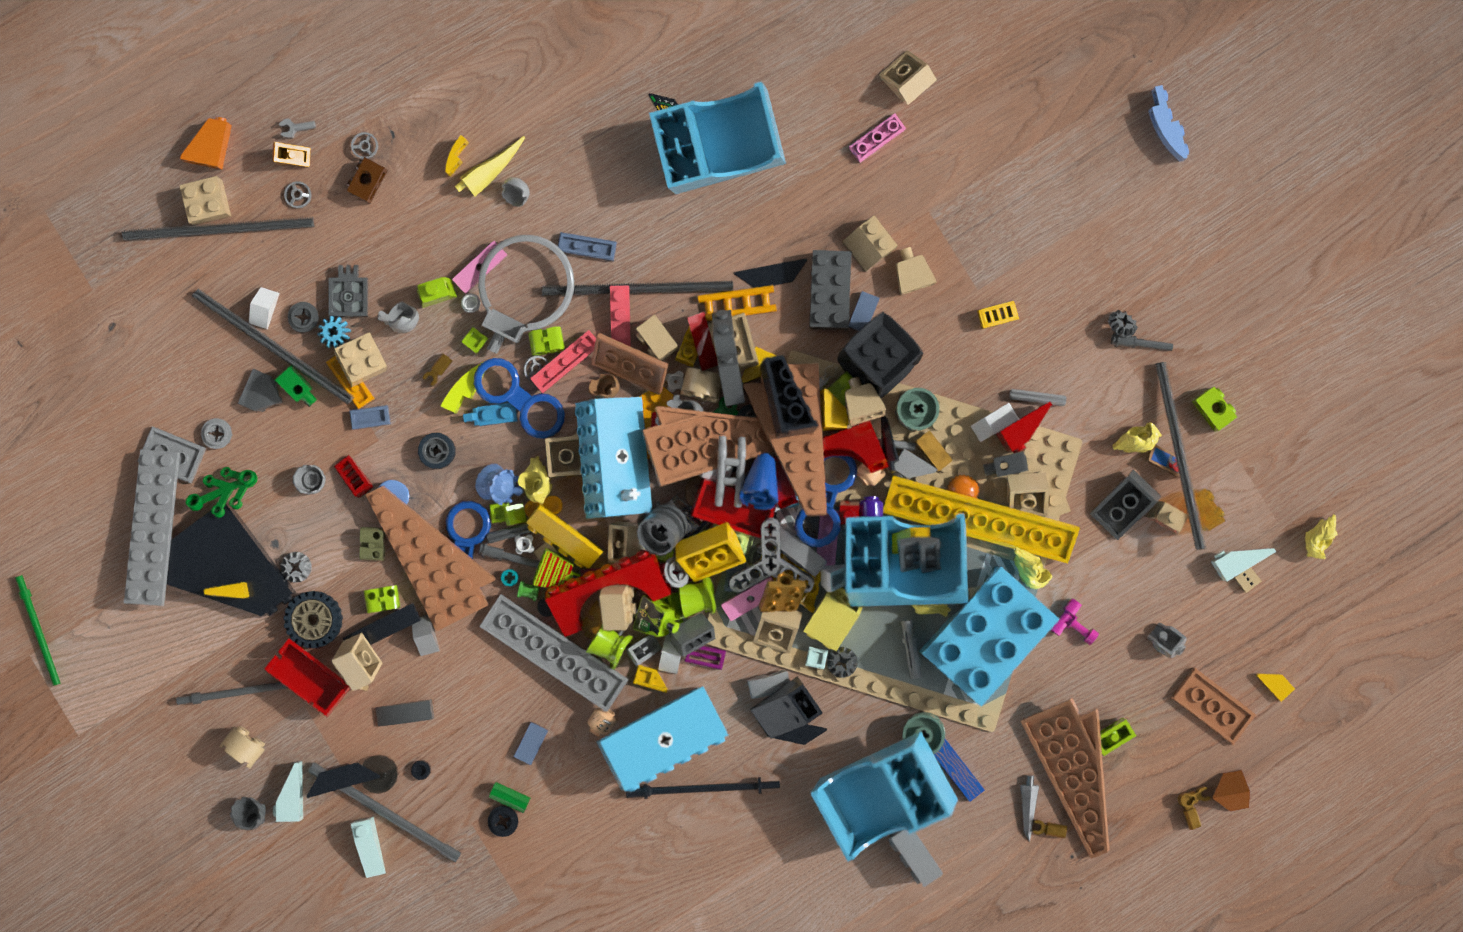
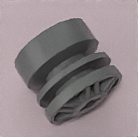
[637,504,688,555]

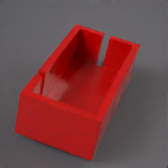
[690,477,777,539]
[264,639,351,718]

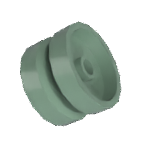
[895,388,940,431]
[902,712,945,755]

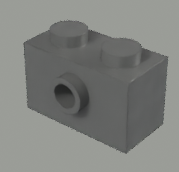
[669,612,715,657]

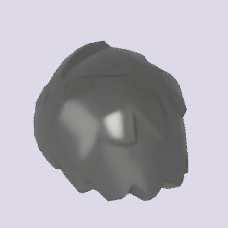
[230,797,266,831]

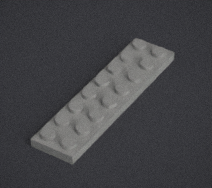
[124,450,180,606]
[479,594,629,712]

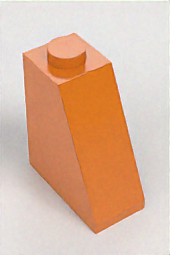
[180,117,232,170]

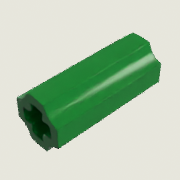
[489,782,531,813]

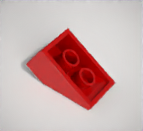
[996,402,1052,454]

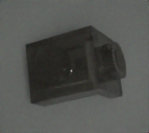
[792,520,817,547]

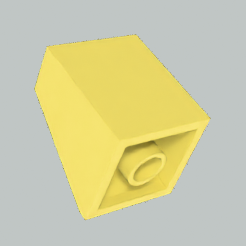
[803,587,863,651]

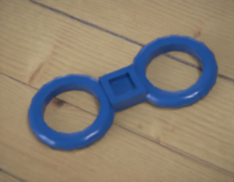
[474,358,565,439]
[795,456,857,547]
[446,501,491,559]

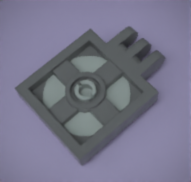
[329,265,368,317]

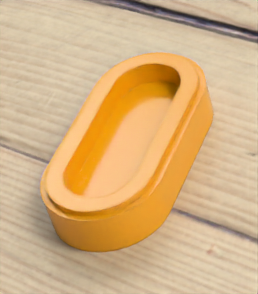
[524,496,563,517]

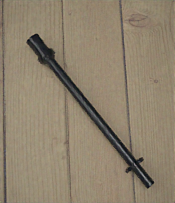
[626,777,780,799]

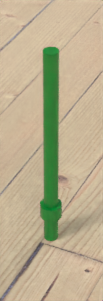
[15,575,61,686]

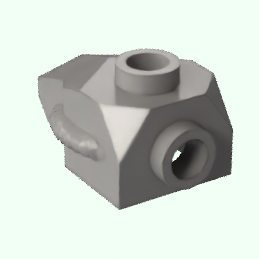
[1147,623,1187,658]

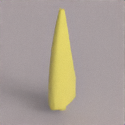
[455,136,525,197]

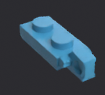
[463,403,518,426]

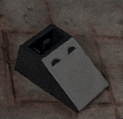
[750,676,823,739]

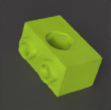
[1192,387,1237,432]
[1100,717,1136,756]

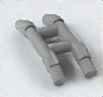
[715,436,746,507]

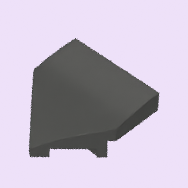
[238,369,283,412]

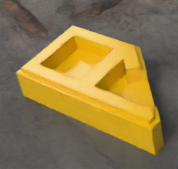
[633,665,668,693]
[1256,673,1295,702]

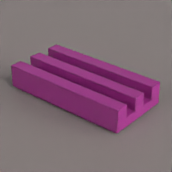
[685,646,726,670]

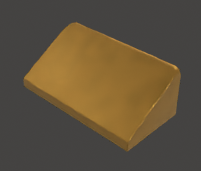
[915,430,953,472]

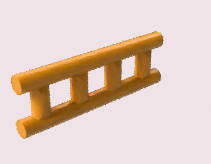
[698,285,777,321]

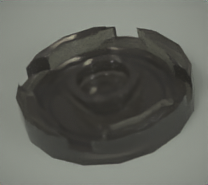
[362,755,399,794]

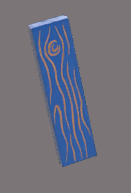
[934,739,985,802]

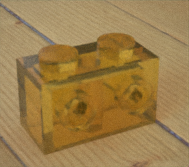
[1193,488,1225,531]

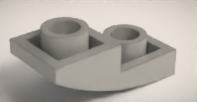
[747,670,790,699]

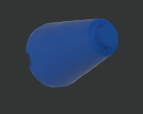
[739,453,778,510]

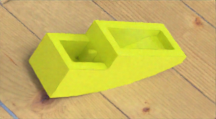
[441,362,485,414]

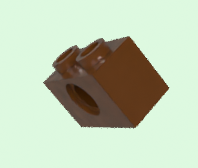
[346,157,388,204]

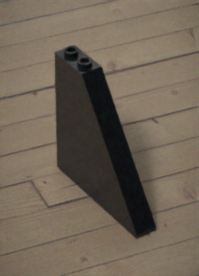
[166,501,297,617]

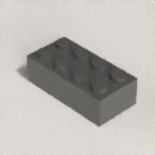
[809,250,852,330]

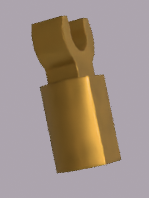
[423,353,453,386]
[1032,819,1067,839]

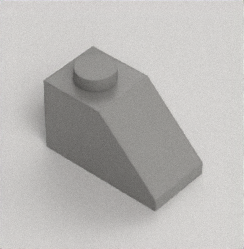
[893,449,937,479]

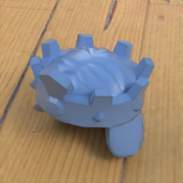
[475,463,524,505]

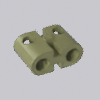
[359,527,385,561]

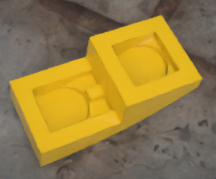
[445,135,469,177]

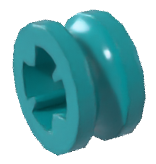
[501,569,519,586]

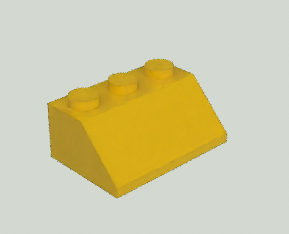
[676,522,746,582]

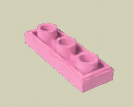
[849,113,906,163]
[452,241,507,294]
[721,576,774,621]

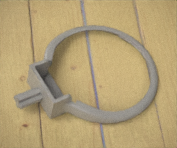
[478,235,574,354]

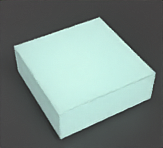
[805,647,828,670]

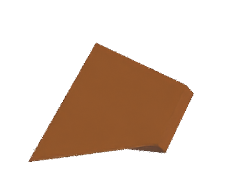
[1212,770,1250,811]

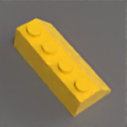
[526,504,603,569]

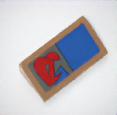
[1145,445,1188,478]

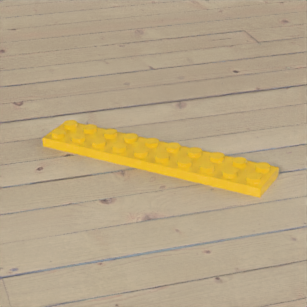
[883,476,1080,564]

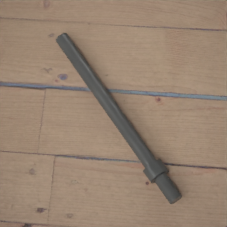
[176,682,287,705]

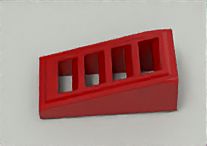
[334,455,374,498]

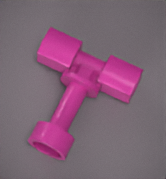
[1050,598,1099,645]

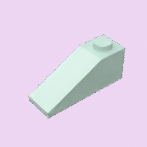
[1211,548,1276,582]
[273,761,303,822]
[351,817,386,878]

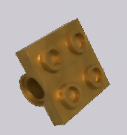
[759,573,806,612]

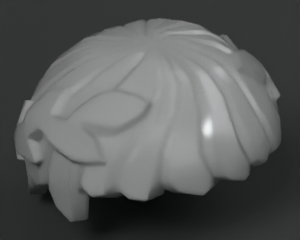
[293,465,326,495]

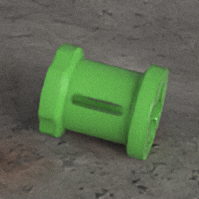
[517,581,540,601]

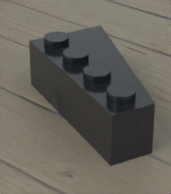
[760,355,819,439]

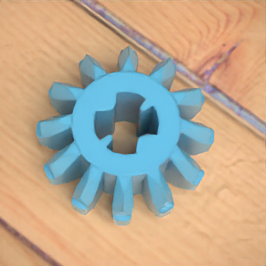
[317,316,351,348]

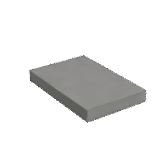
[137,426,206,483]

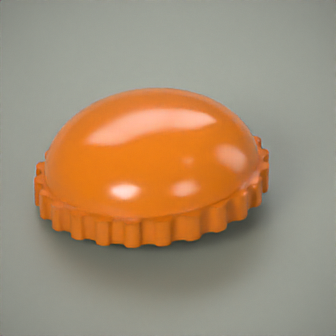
[947,475,980,498]

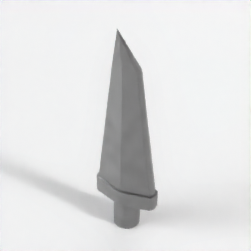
[1020,775,1039,842]

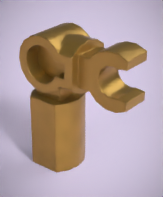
[1177,786,1211,830]

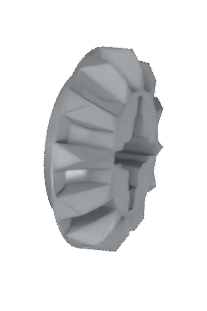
[201,418,233,449]
[280,552,312,582]
[662,557,689,588]

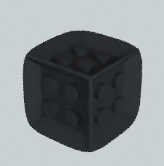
[837,312,923,399]

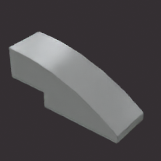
[769,526,827,577]

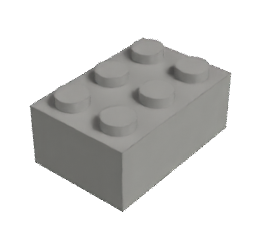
[888,830,943,887]

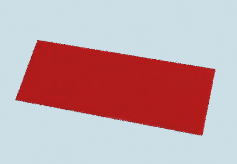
[687,312,718,371]

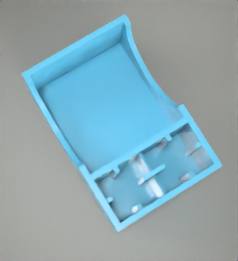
[649,81,786,194]
[846,514,968,606]
[919,566,1059,706]
[811,732,958,862]

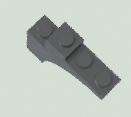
[712,310,745,406]

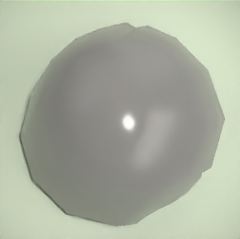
[501,177,530,207]

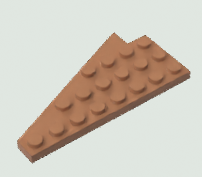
[743,364,827,516]
[642,406,774,487]
[366,486,496,631]
[1021,698,1109,859]

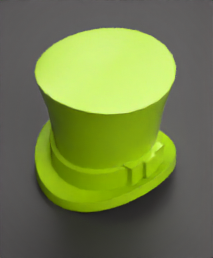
[679,577,716,618]
[586,622,633,670]

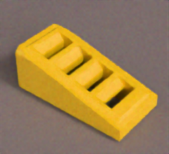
[977,301,1019,330]
[204,582,249,598]

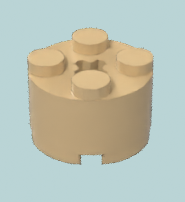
[680,368,722,403]
[219,726,265,768]

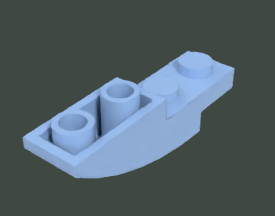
[1148,85,1189,162]

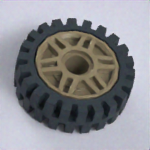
[283,591,343,648]

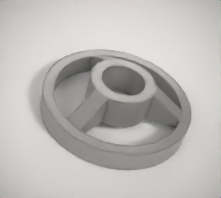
[351,132,378,159]
[284,181,312,209]
[523,355,549,381]

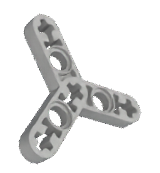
[729,518,814,593]

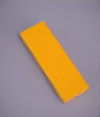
[326,356,375,409]

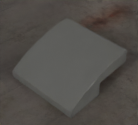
[897,537,941,573]

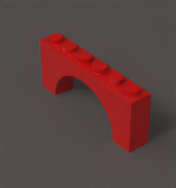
[773,421,888,509]
[545,549,671,637]

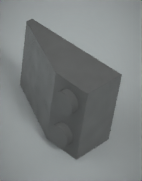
[1090,469,1161,540]

